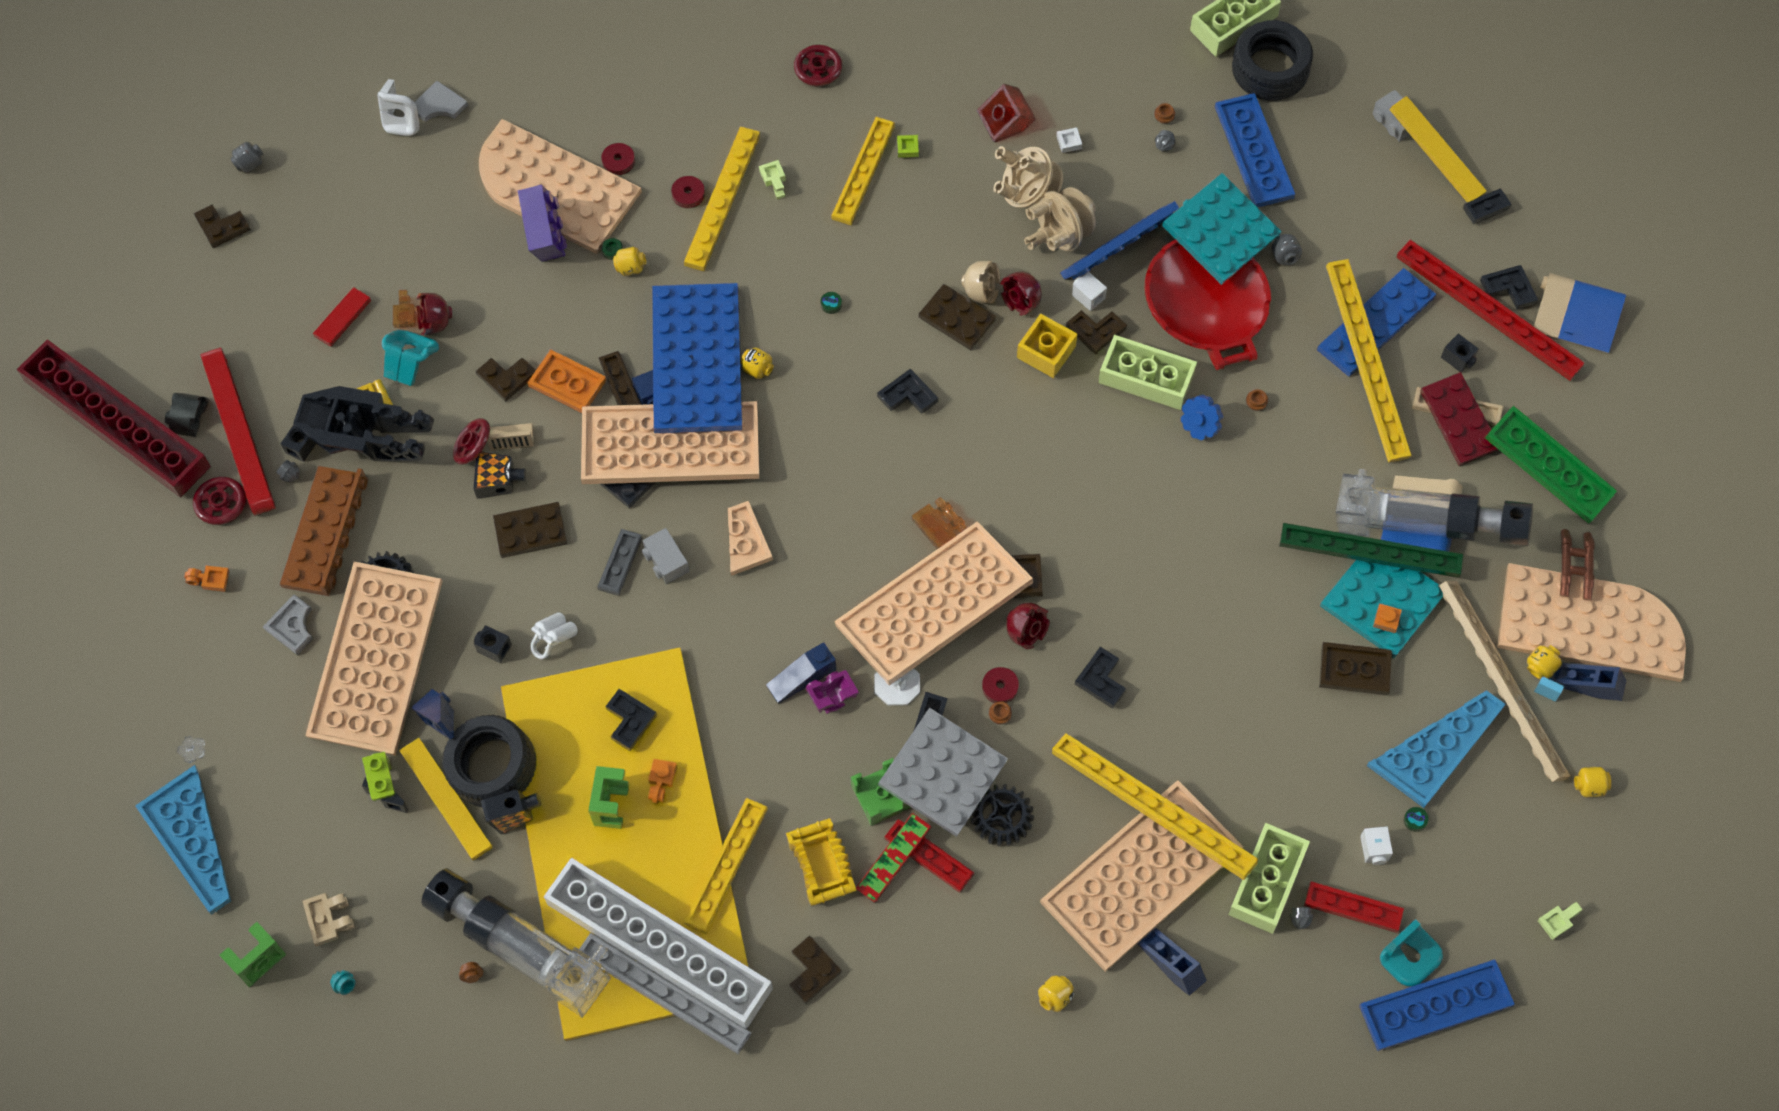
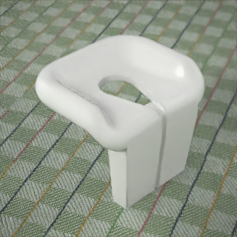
[377,79,419,136]

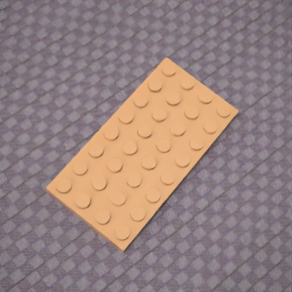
[581,401,759,484]
[834,521,1033,686]
[305,562,443,756]
[1040,780,1244,972]

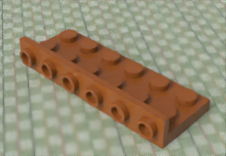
[280,466,368,596]

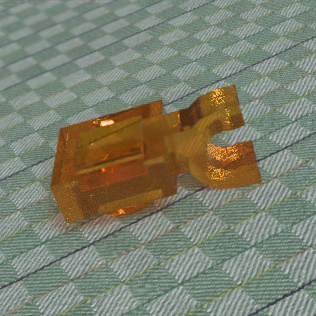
[393,290,416,328]

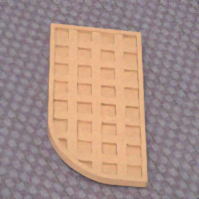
[479,119,642,254]
[1497,563,1686,682]

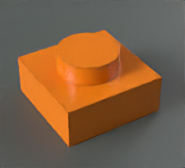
[1373,604,1402,633]

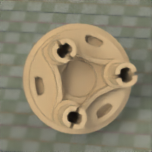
[993,146,1063,208]
[1024,187,1096,251]

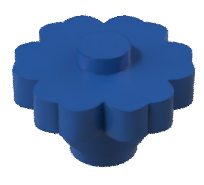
[1181,395,1223,440]

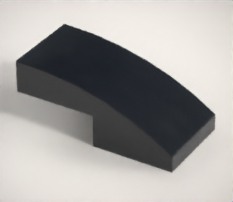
[362,777,409,813]

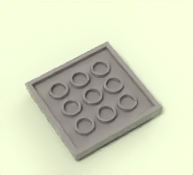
[878,708,1008,837]

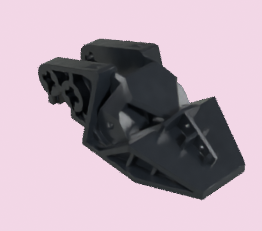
[293,386,434,461]

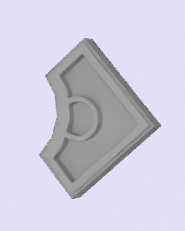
[415,81,468,122]
[263,594,313,655]

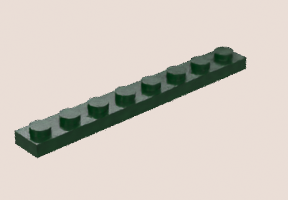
[1279,523,1463,578]

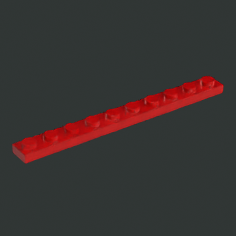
[1396,239,1585,381]

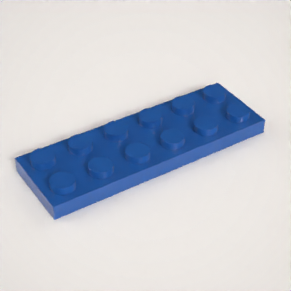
[1215,93,1295,208]
[1060,201,1179,280]
[1317,268,1436,377]
[1359,959,1515,1051]

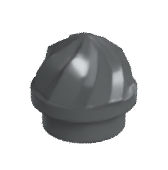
[1155,130,1176,152]
[276,460,300,482]
[1289,908,1314,929]

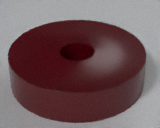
[601,143,635,175]
[671,176,705,209]
[982,667,1019,703]

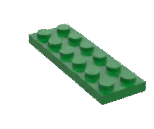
[1485,405,1617,524]

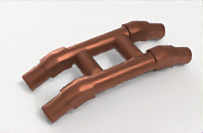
[1560,529,1595,600]

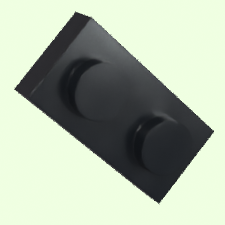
[1463,188,1512,224]

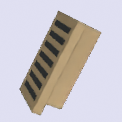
[487,423,534,451]

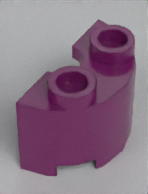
[806,670,859,714]

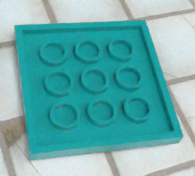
[1162,173,1282,285]
[1320,560,1443,659]

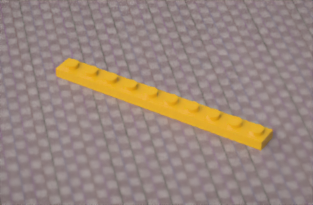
[1326,259,1411,463]
[1052,733,1258,880]

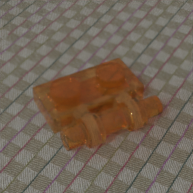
[912,497,967,549]

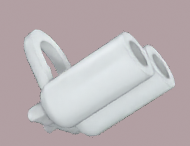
[531,612,578,659]

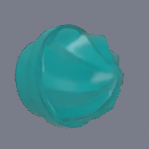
[330,970,356,995]

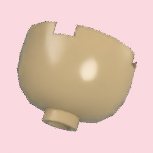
[962,261,1000,303]

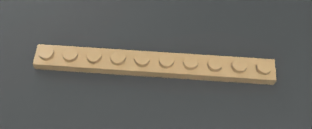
[1439,581,1570,782]

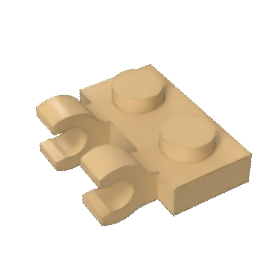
[303,893,355,947]

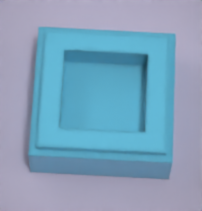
[1534,677,1564,702]

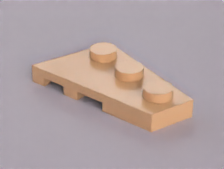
[728,501,773,576]

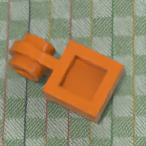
[184,565,230,592]
[648,759,677,804]

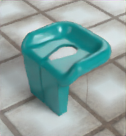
[381,330,440,386]
[1380,919,1443,987]

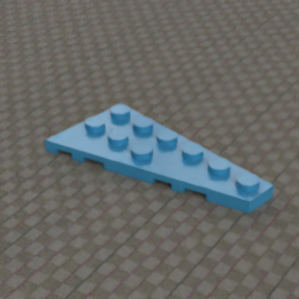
[1367,690,1506,808]
[135,765,232,915]

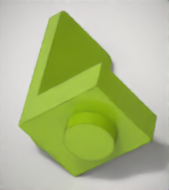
[362,751,395,801]

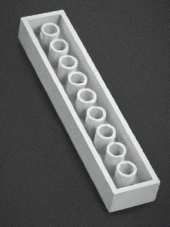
[544,858,773,1029]

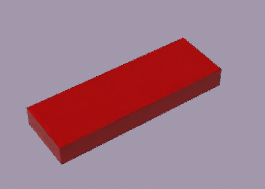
[313,287,371,347]

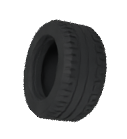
[1232,20,1313,101]
[442,714,536,807]

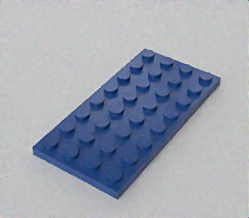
[652,283,742,433]

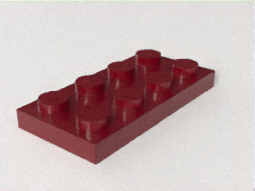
[1420,372,1499,466]

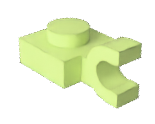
[759,160,786,200]
[1538,902,1583,940]

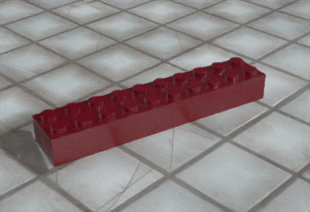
[16,339,211,498]

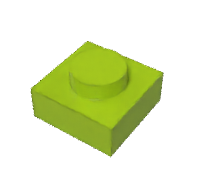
[897,135,919,158]

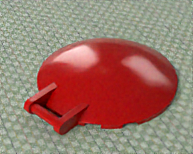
[1144,240,1271,370]

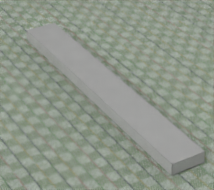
[577,933,751,1054]

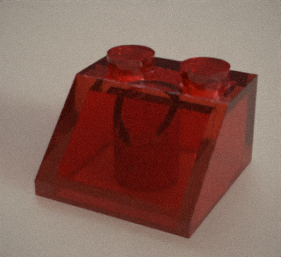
[976,83,1036,142]

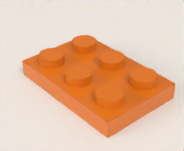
[528,349,607,413]

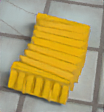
[786,818,856,906]

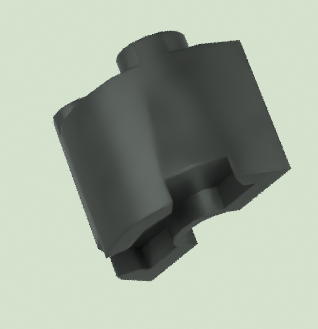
[165,392,209,437]

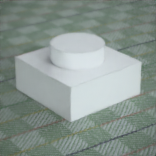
[1056,127,1082,153]

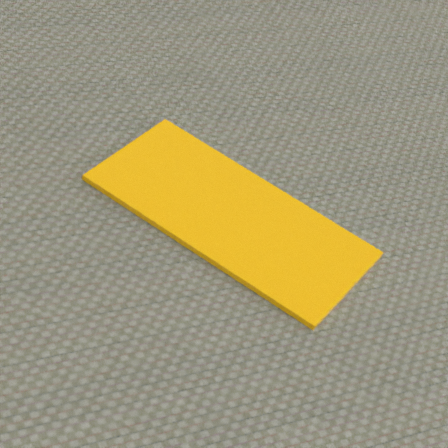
[501,647,748,1041]

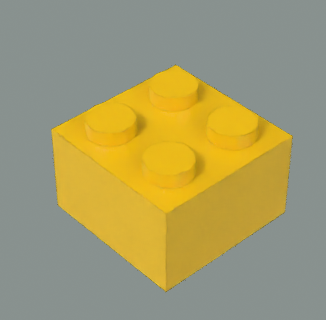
[1017,313,1077,378]

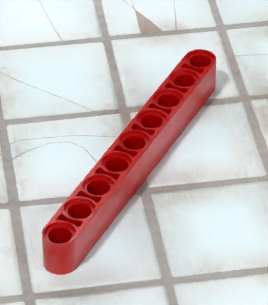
[200,347,276,516]

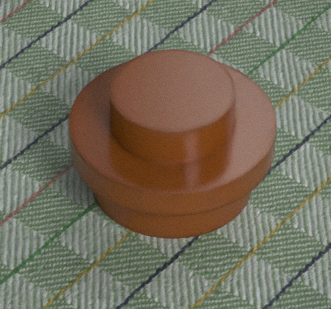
[1154,103,1175,123]
[1246,389,1268,411]
[989,702,1012,724]
[459,962,483,983]

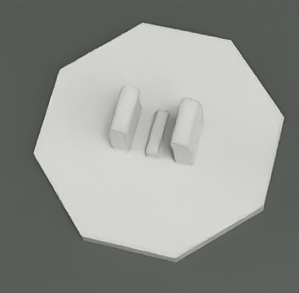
[874,668,920,706]

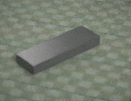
[597,529,643,596]

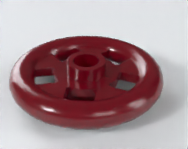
[794,44,842,86]
[453,418,490,465]
[193,477,246,525]

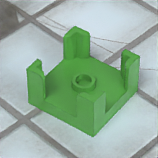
[850,758,912,826]
[588,766,629,829]
[219,922,286,988]

